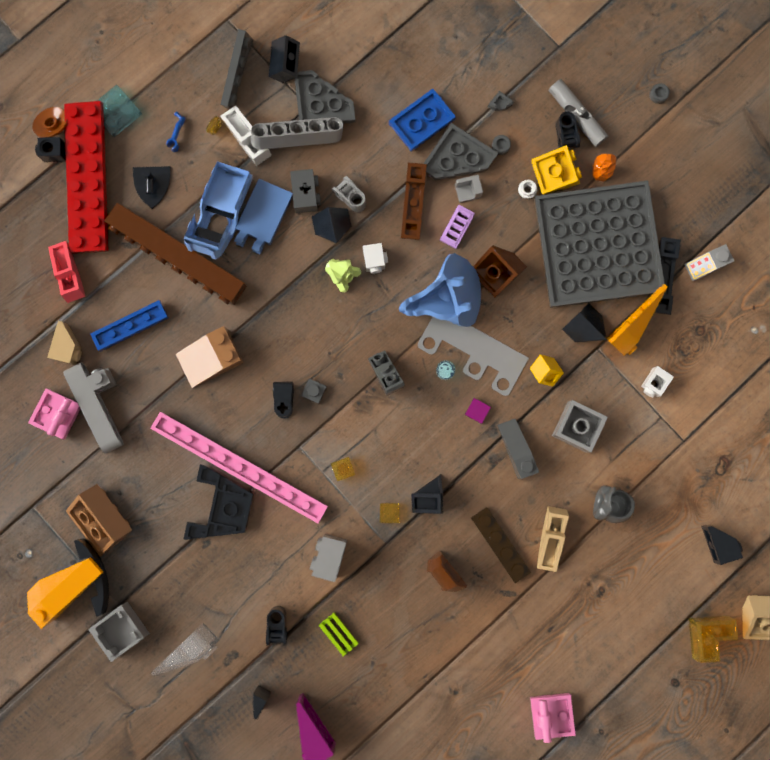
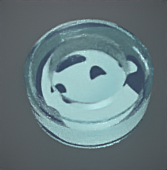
[436,360,455,380]

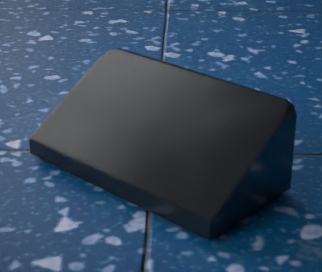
[253,685,271,720]

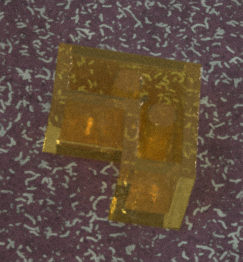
[689,616,738,663]

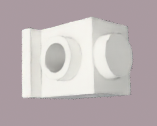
[641,366,674,398]

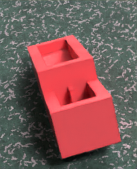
[48,241,86,303]

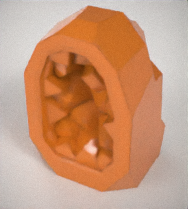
[592,153,616,182]

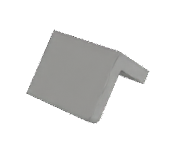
[455,175,483,203]

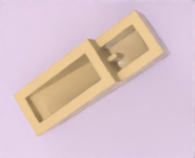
[537,506,569,572]

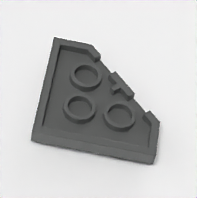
[295,70,356,124]
[423,123,498,180]

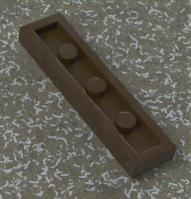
[471,507,531,583]

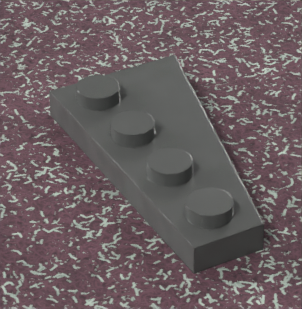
[220,29,253,109]

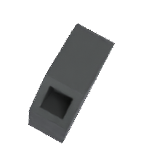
[368,350,405,396]

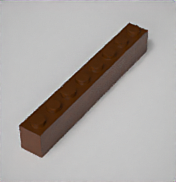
[105,203,247,305]

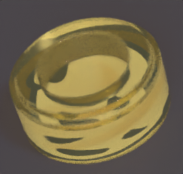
[206,116,223,135]

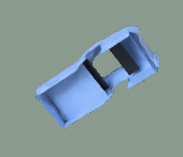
[183,161,253,259]

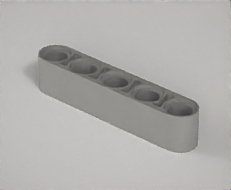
[251,117,343,149]
[63,362,124,454]

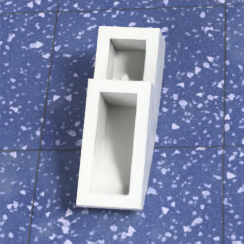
[220,105,272,166]

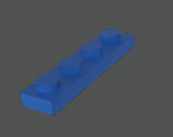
[90,300,169,352]

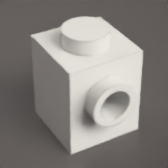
[363,243,388,274]

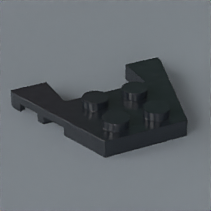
[183,464,254,540]

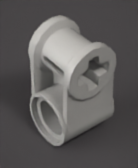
[332,176,366,213]

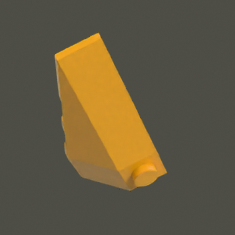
[607,284,667,356]
[27,557,103,629]

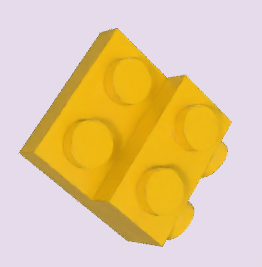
[531,145,582,195]

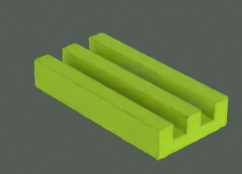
[319,612,359,657]

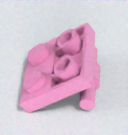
[28,388,80,440]
[530,693,576,743]

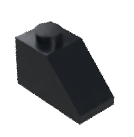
[701,525,743,565]

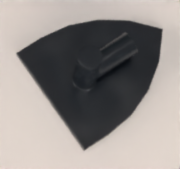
[133,166,171,209]

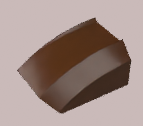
[427,551,467,592]

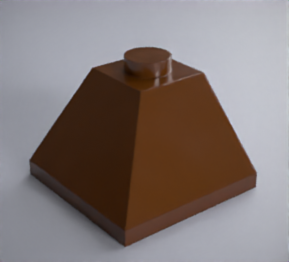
[473,245,527,297]

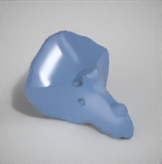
[399,253,481,327]

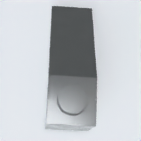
[497,419,539,479]

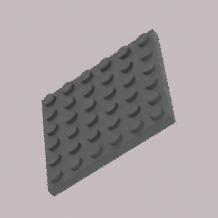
[534,180,665,308]

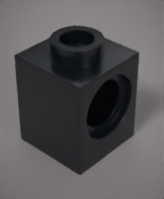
[35,137,66,162]

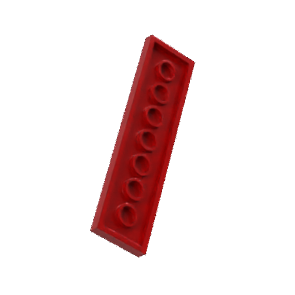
[64,101,108,254]

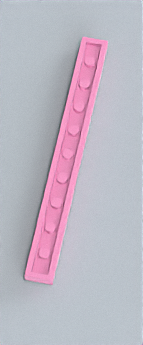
[150,412,328,523]

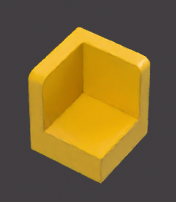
[530,354,564,387]

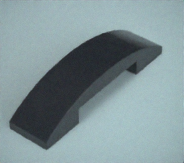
[651,237,681,315]
[74,538,109,617]

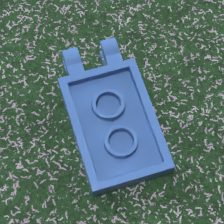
[234,179,293,255]

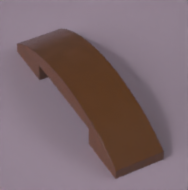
[401,163,427,240]

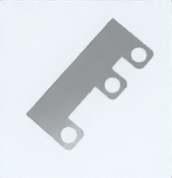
[418,317,529,396]

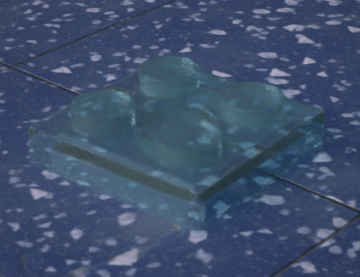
[97,84,142,137]

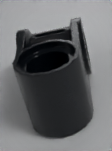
[555,111,580,148]
[273,382,294,419]
[266,606,288,646]

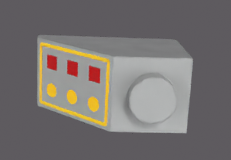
[684,244,734,281]

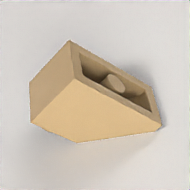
[47,321,82,365]

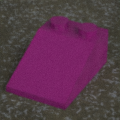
[296,693,336,760]

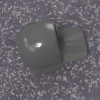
[593,485,635,523]

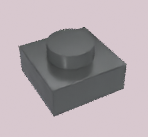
[301,379,327,404]

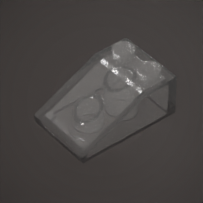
[151,623,219,676]

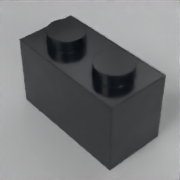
[268,35,300,83]

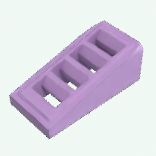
[440,205,475,249]

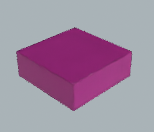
[465,398,491,424]

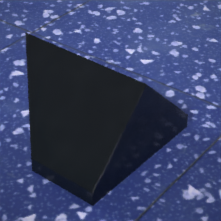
[311,207,352,243]
[562,303,607,342]
[411,474,443,514]

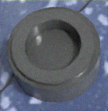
[649,83,670,104]
[492,135,511,155]

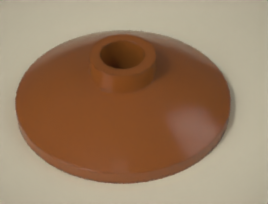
[32,107,67,138]

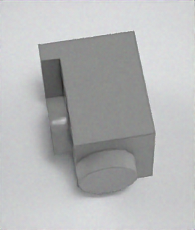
[86,368,117,393]

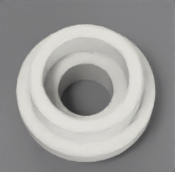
[518,180,537,199]

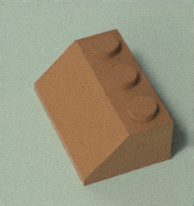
[66,484,132,557]

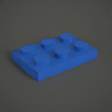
[389,89,456,152]

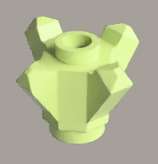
[325,259,361,292]

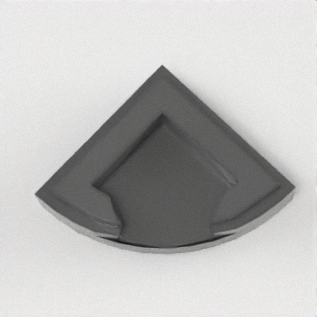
[488,91,514,111]

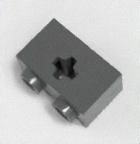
[290,169,321,213]

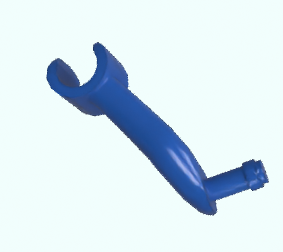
[166,111,186,152]

